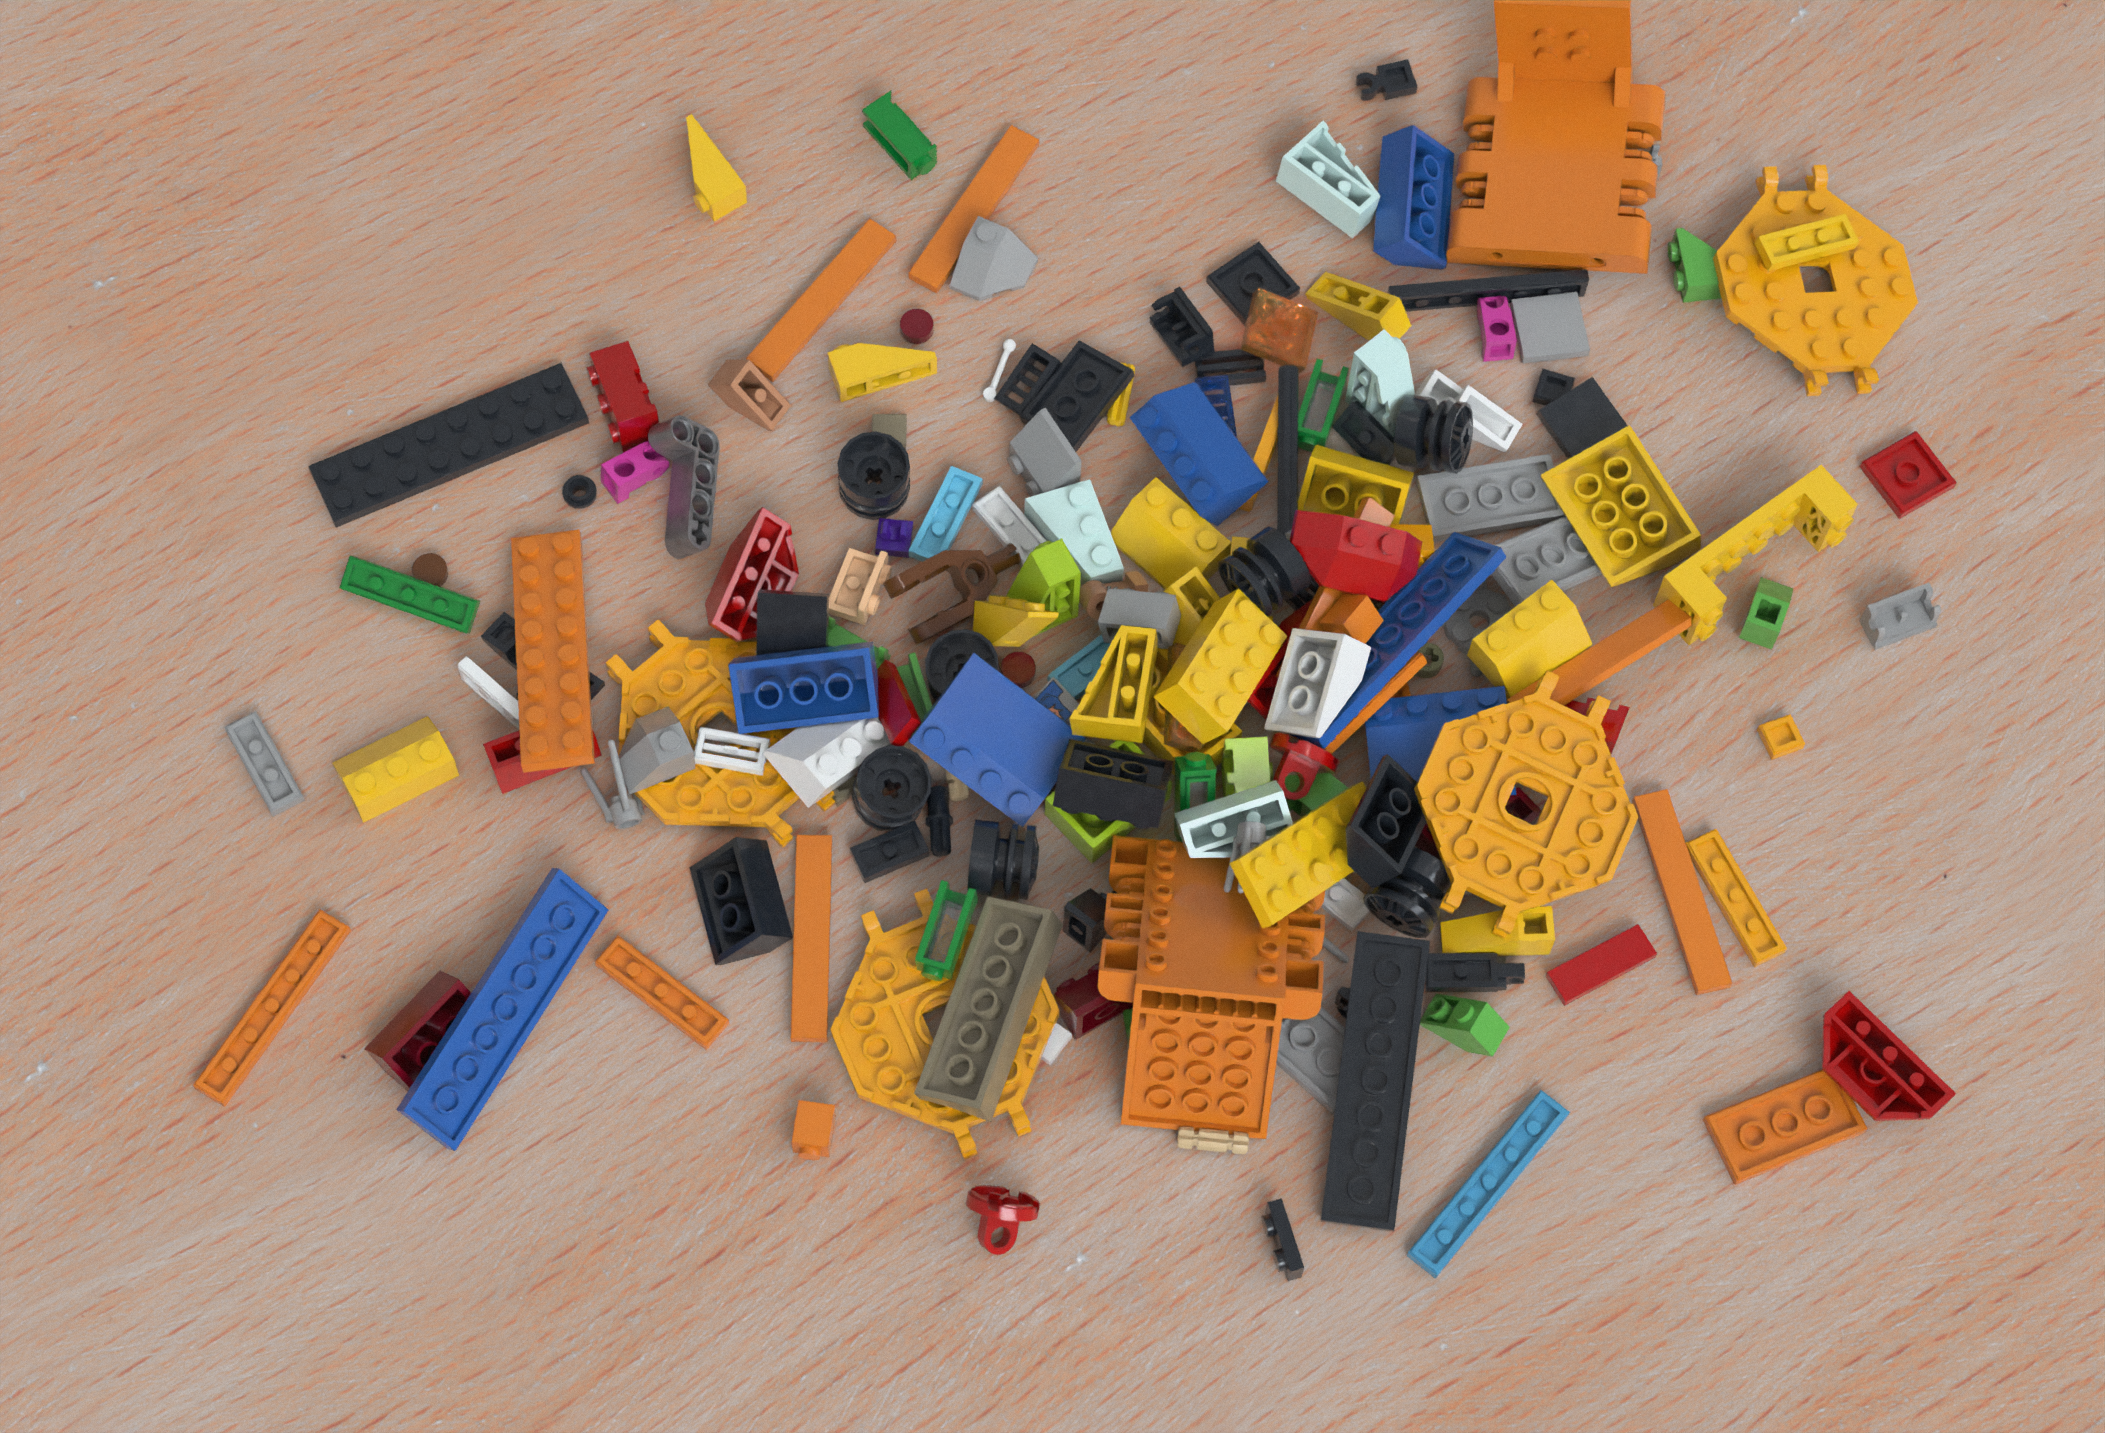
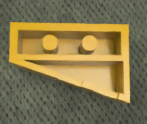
[1069,625,1158,743]

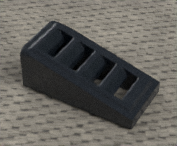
[994,343,1061,416]

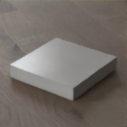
[1510,292,1590,364]

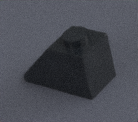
[1063,888,1107,953]

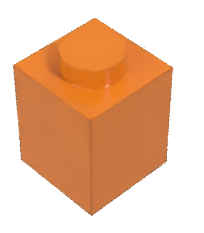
[1320,594,1384,644]
[791,1100,836,1160]

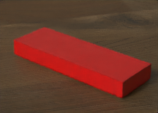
[877,659,921,746]
[1546,924,1657,1006]

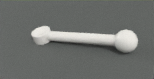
[983,339,1016,402]

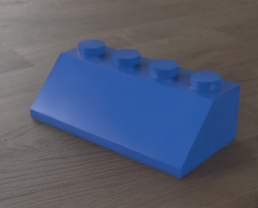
[1373,125,1454,270]
[1129,382,1269,526]
[728,641,879,734]

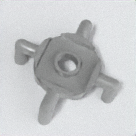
[1441,579,1512,677]

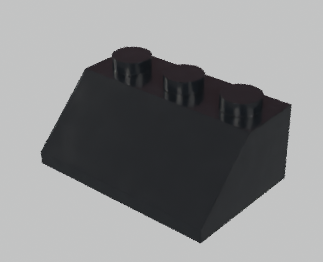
[1053,739,1174,829]
[1346,754,1427,888]
[690,837,793,965]

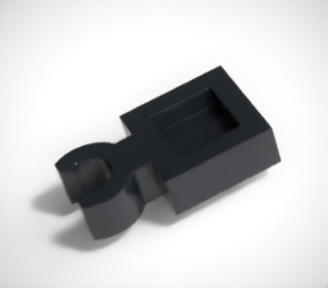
[1356,59,1418,101]

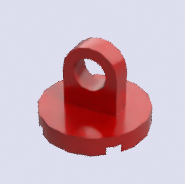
[1269,732,1340,800]
[966,1185,1040,1255]

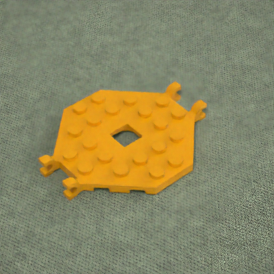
[1713,165,1918,396]
[606,620,835,848]
[1414,670,1638,939]
[830,888,1060,1160]

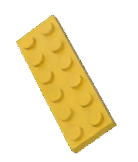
[1229,781,1366,928]

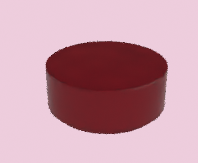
[900,309,934,344]
[1001,651,1036,688]

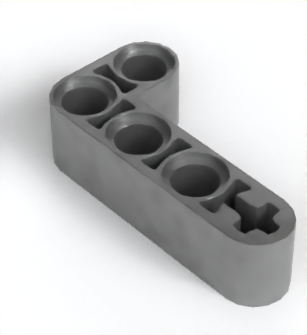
[648,415,720,559]

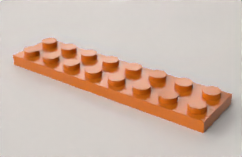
[511,529,595,773]

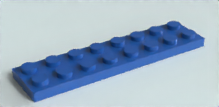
[1289,532,1506,749]
[396,868,609,1151]

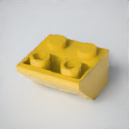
[1163,566,1221,661]

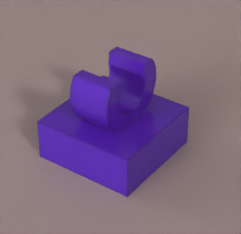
[875,518,913,558]

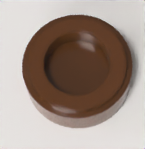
[412,553,448,586]

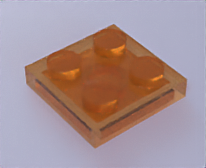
[1240,287,1319,374]

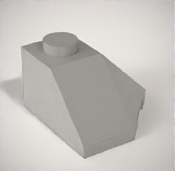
[949,216,1038,301]
[619,707,696,795]

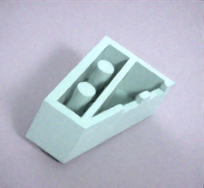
[1276,120,1380,239]
[1024,479,1124,585]
[1174,780,1293,858]

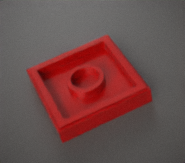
[1860,431,1957,519]

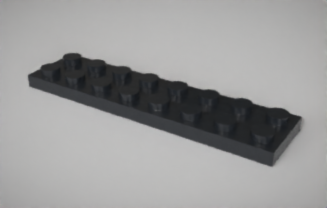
[308,363,589,528]
[1320,931,1430,1232]

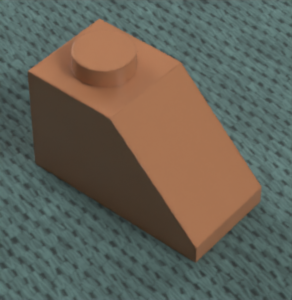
[708,359,791,431]

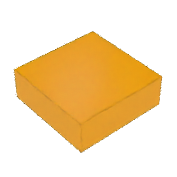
[1757,714,1805,760]

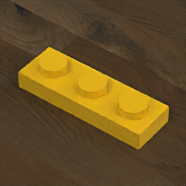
[1754,214,1859,271]

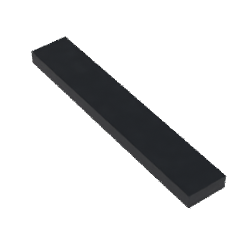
[1387,269,1589,312]

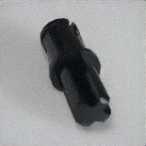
[925,786,953,857]

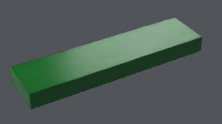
[339,556,481,634]

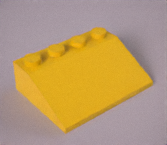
[1540,425,1701,588]

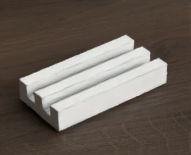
[694,727,770,776]

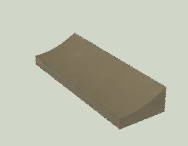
[914,896,1063,1122]

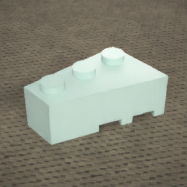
[1345,329,1415,437]

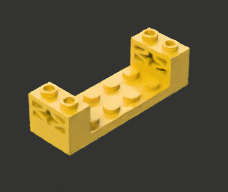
[1653,465,1858,645]

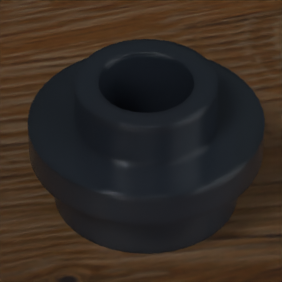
[562,475,597,509]

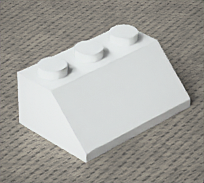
[763,718,891,808]

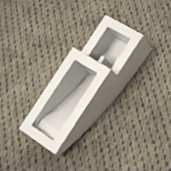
[1415,370,1522,452]

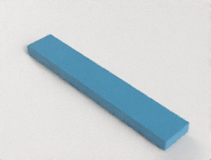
[1406,1090,1570,1279]

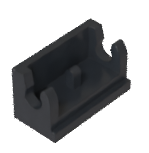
[1149,287,1215,367]

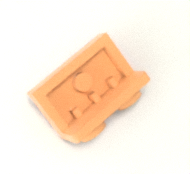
[829,548,892,625]

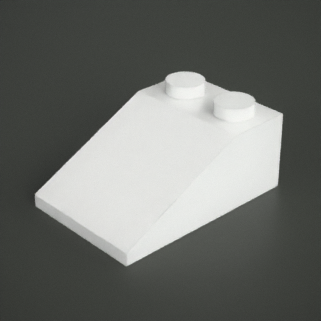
[1264,628,1371,738]

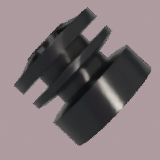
[1394,395,1473,474]
[837,431,910,520]
[1218,526,1311,617]
[925,629,1001,702]
[851,745,932,831]
[967,819,1040,900]
[1363,847,1451,938]

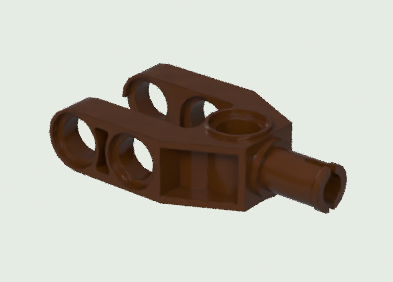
[883,543,1021,645]

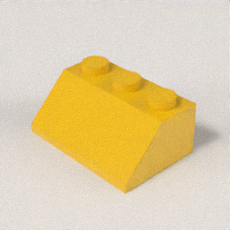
[1298,445,1414,524]
[1110,477,1231,589]
[1467,580,1592,700]
[332,716,459,823]

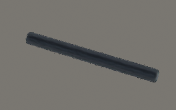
[1277,365,1299,537]

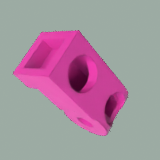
[1477,296,1517,362]
[600,441,670,504]

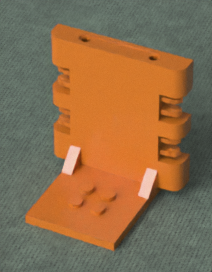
[1446,0,1665,274]
[1098,835,1325,1139]

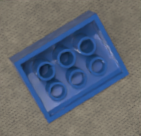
[909,652,1086,827]
[1365,686,1516,796]

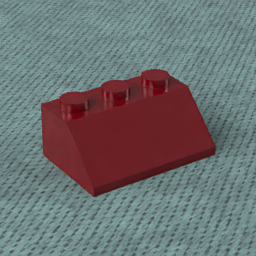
[1054,962,1133,1040]
[364,970,471,1091]

